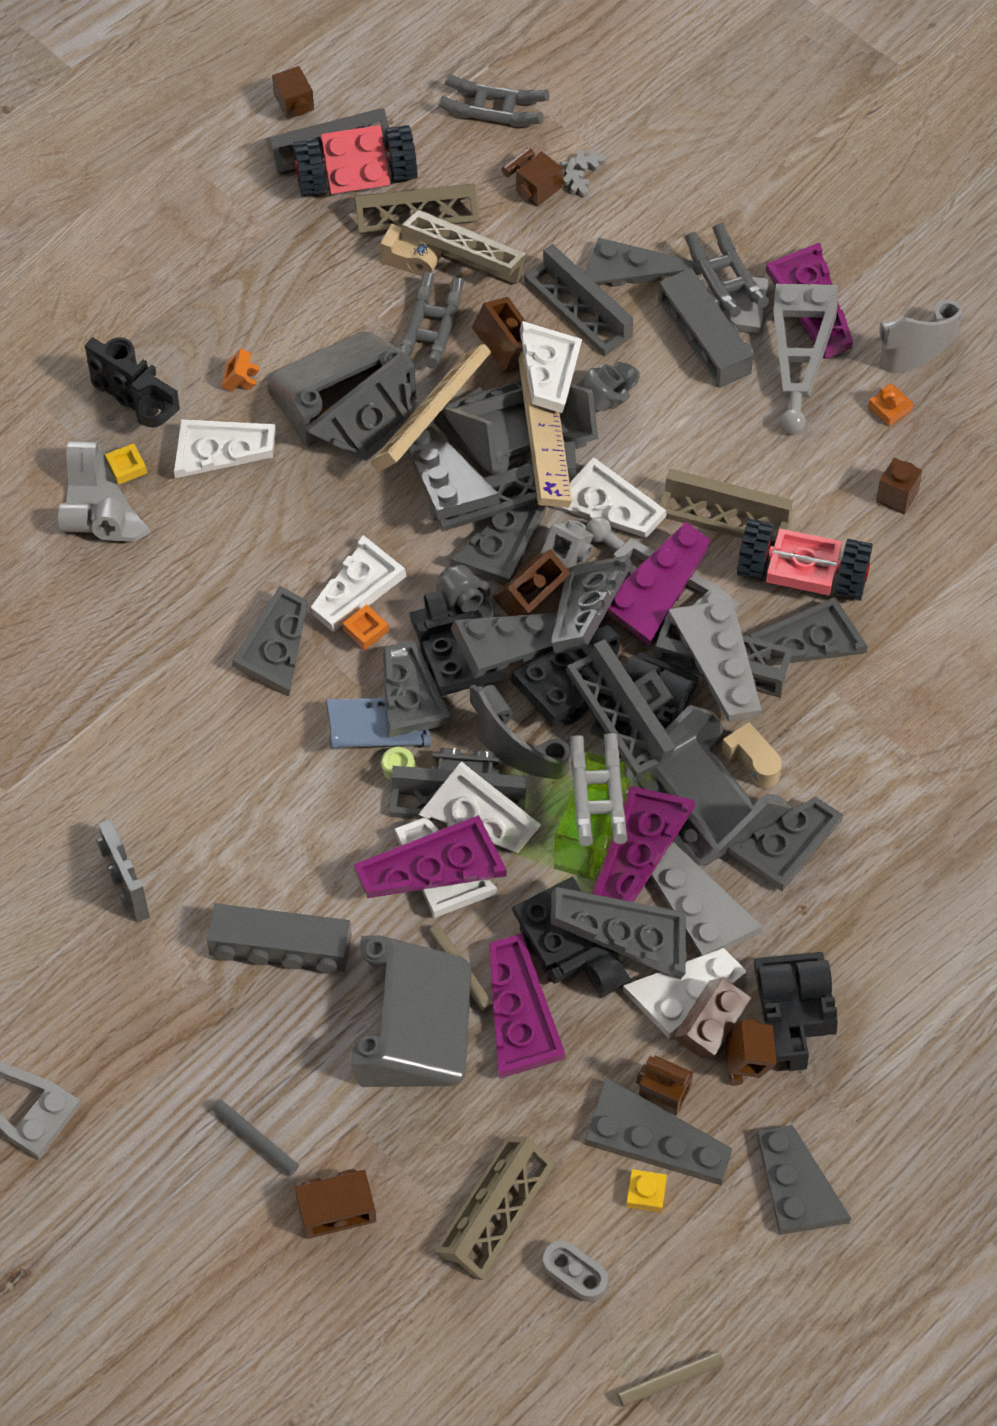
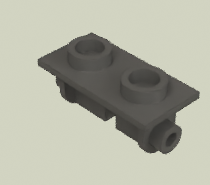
[432,748,501,774]

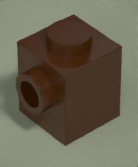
[272,66,314,119]
[876,457,923,515]

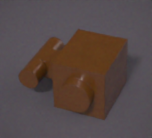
[501,148,563,207]
[725,1019,777,1086]
[636,1055,693,1116]

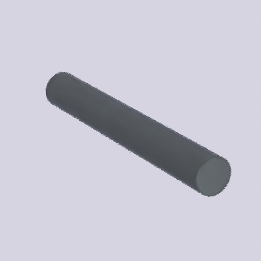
[212,1099,299,1176]

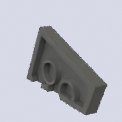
[232,586,308,696]

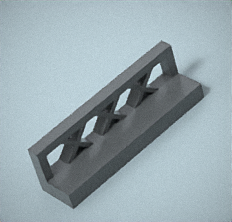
[266,108,389,173]
[525,244,633,356]
[429,463,538,532]
[655,614,793,698]
[565,639,676,778]
[389,765,527,821]

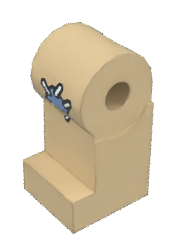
[380,224,442,275]
[721,722,782,789]

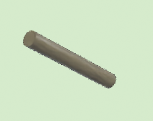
[428,924,493,1012]
[617,1351,724,1407]

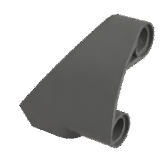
[470,684,570,779]

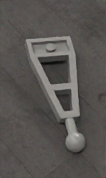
[773,284,839,434]
[586,517,740,638]
[0,1062,81,1160]

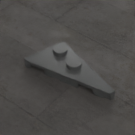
[585,238,700,287]

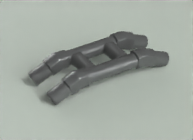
[438,73,550,127]
[685,223,769,317]
[399,272,464,369]

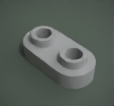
[543,1241,608,1302]

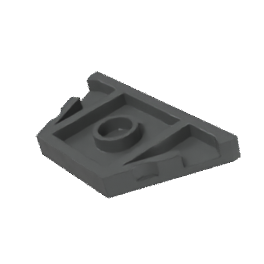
[305,353,414,461]

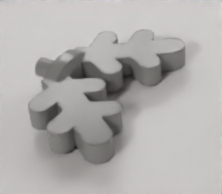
[560,150,606,197]

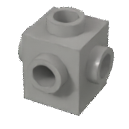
[541,519,594,568]

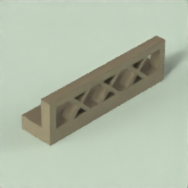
[354,183,479,233]
[401,210,526,284]
[660,468,793,546]
[434,1136,555,1280]

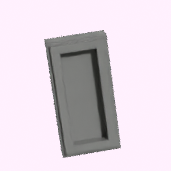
[730,277,769,334]

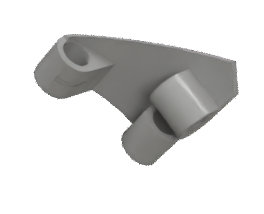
[879,300,963,373]
[58,441,150,542]

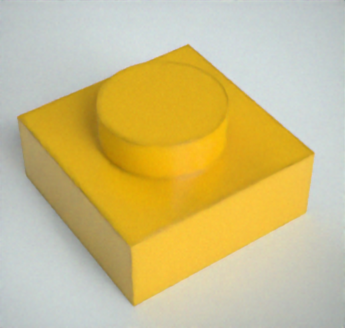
[105,443,147,485]
[626,1169,667,1213]

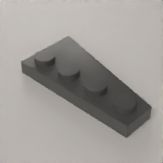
[585,1077,732,1185]

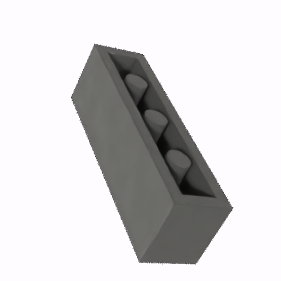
[658,268,755,388]
[207,903,352,973]

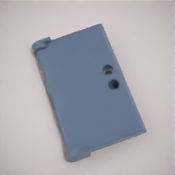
[326,698,431,749]

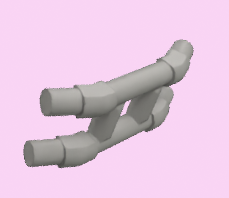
[570,733,627,846]

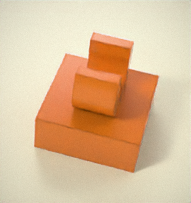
[221,348,260,392]
[868,383,913,426]
[342,604,389,650]

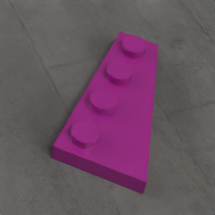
[766,242,853,359]
[605,522,710,647]
[592,786,696,902]
[353,815,507,899]
[489,933,565,1079]

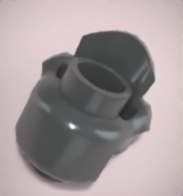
[576,361,640,411]
[436,565,494,618]

